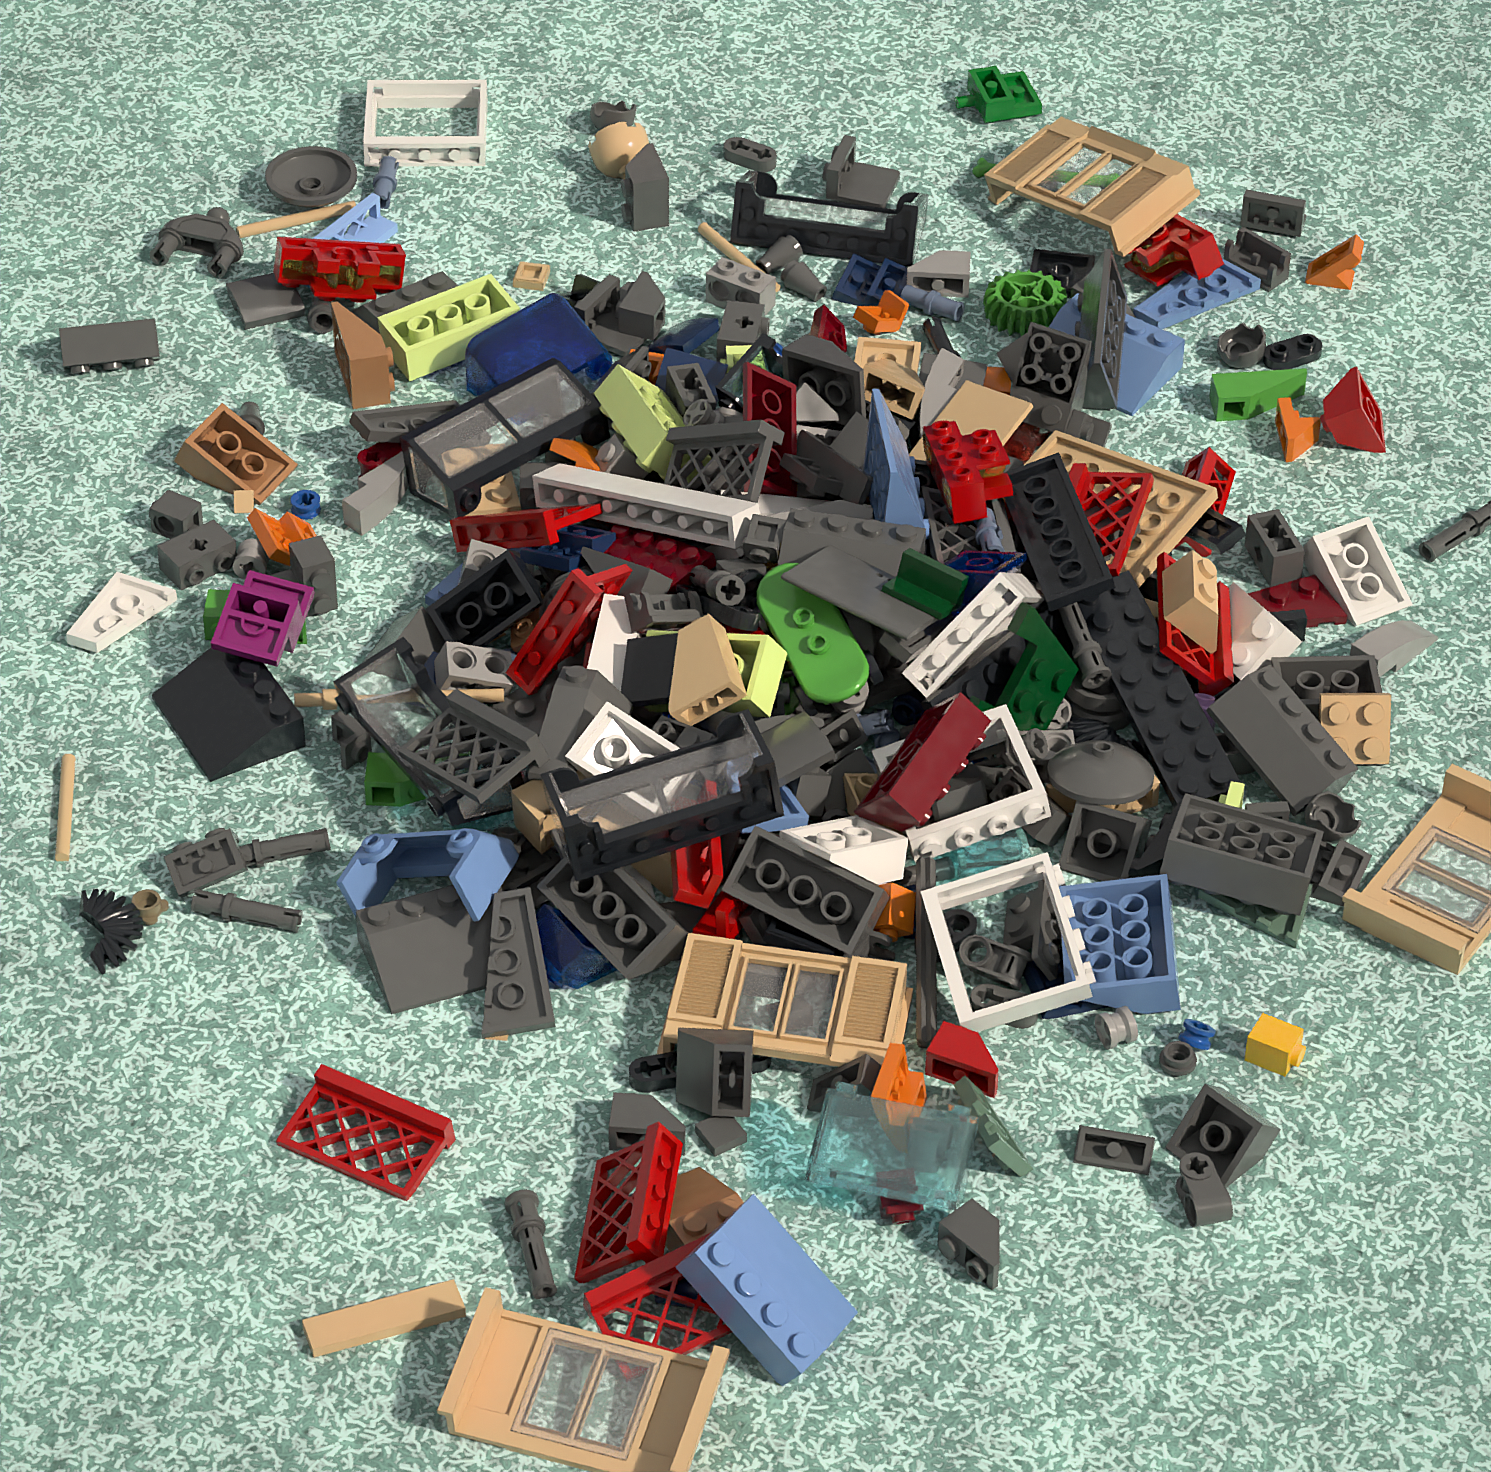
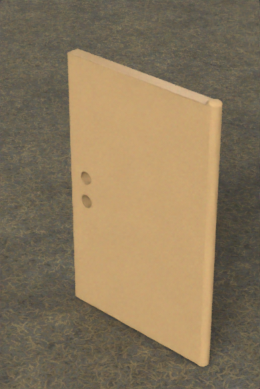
[909,380,1033,461]

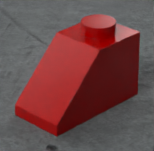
[925,1021,999,1098]

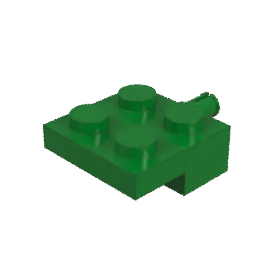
[955,66,1042,123]

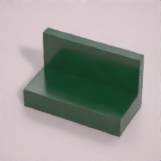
[881,548,969,620]

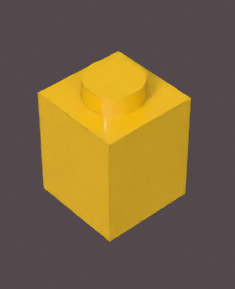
[1244,1013,1306,1077]

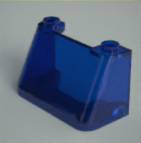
[465,293,613,426]

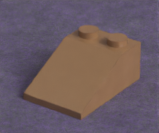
[331,301,395,409]
[174,403,298,505]
[665,1167,744,1252]

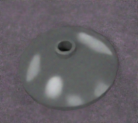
[265,146,357,207]
[1047,740,1154,805]

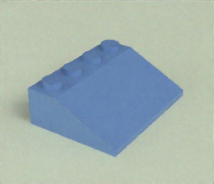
[1049,293,1185,416]
[863,389,929,540]
[1058,874,1181,1014]
[676,1194,858,1386]

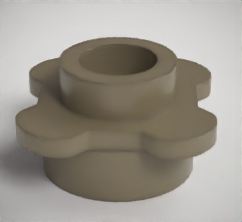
[131,889,169,925]

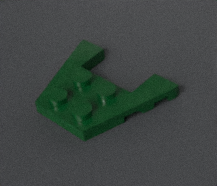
[970,602,1079,731]

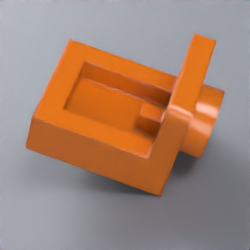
[853,290,909,335]

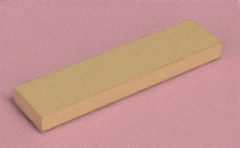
[302,1279,466,1358]

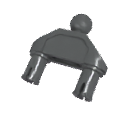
[150,207,244,278]

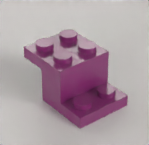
[210,570,315,667]

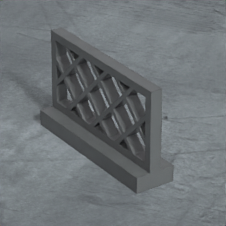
[664,420,785,503]
[919,486,1021,584]
[397,689,550,804]

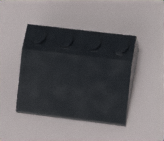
[152,647,306,782]

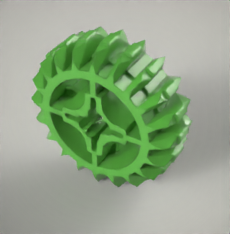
[983,269,1067,337]

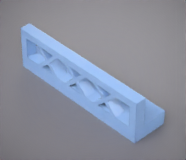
[294,193,398,288]

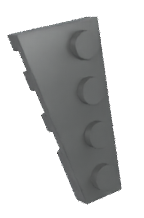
[349,400,491,447]
[481,887,556,1039]

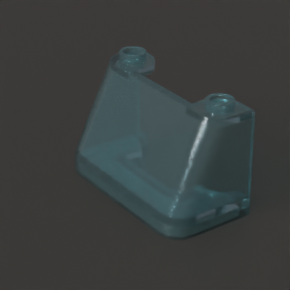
[804,1081,980,1210]

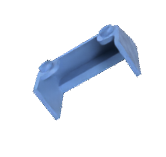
[336,828,519,921]

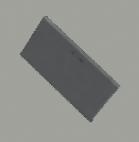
[781,545,938,641]

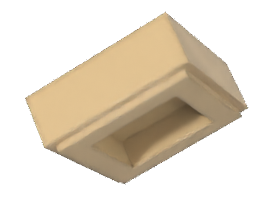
[513,261,550,291]

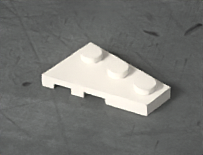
[66,572,177,653]

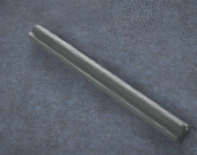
[916,857,937,1048]

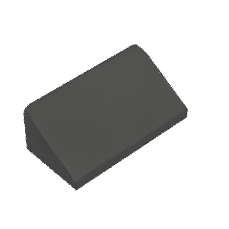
[1073,1125,1155,1175]

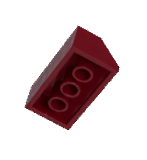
[743,362,797,497]
[854,692,991,832]

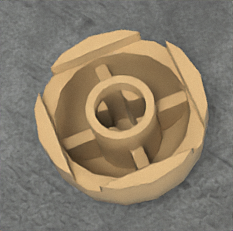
[588,122,649,179]

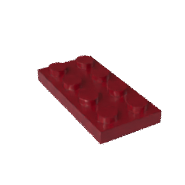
[604,524,716,594]

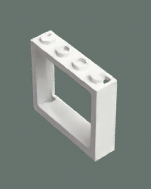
[363,80,488,167]
[902,572,1045,698]
[872,704,1051,863]
[921,852,1096,1032]

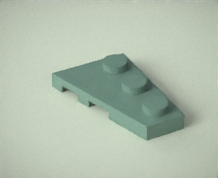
[1198,884,1313,948]
[954,1076,1033,1177]

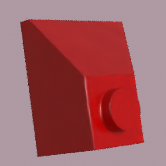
[1320,366,1386,453]

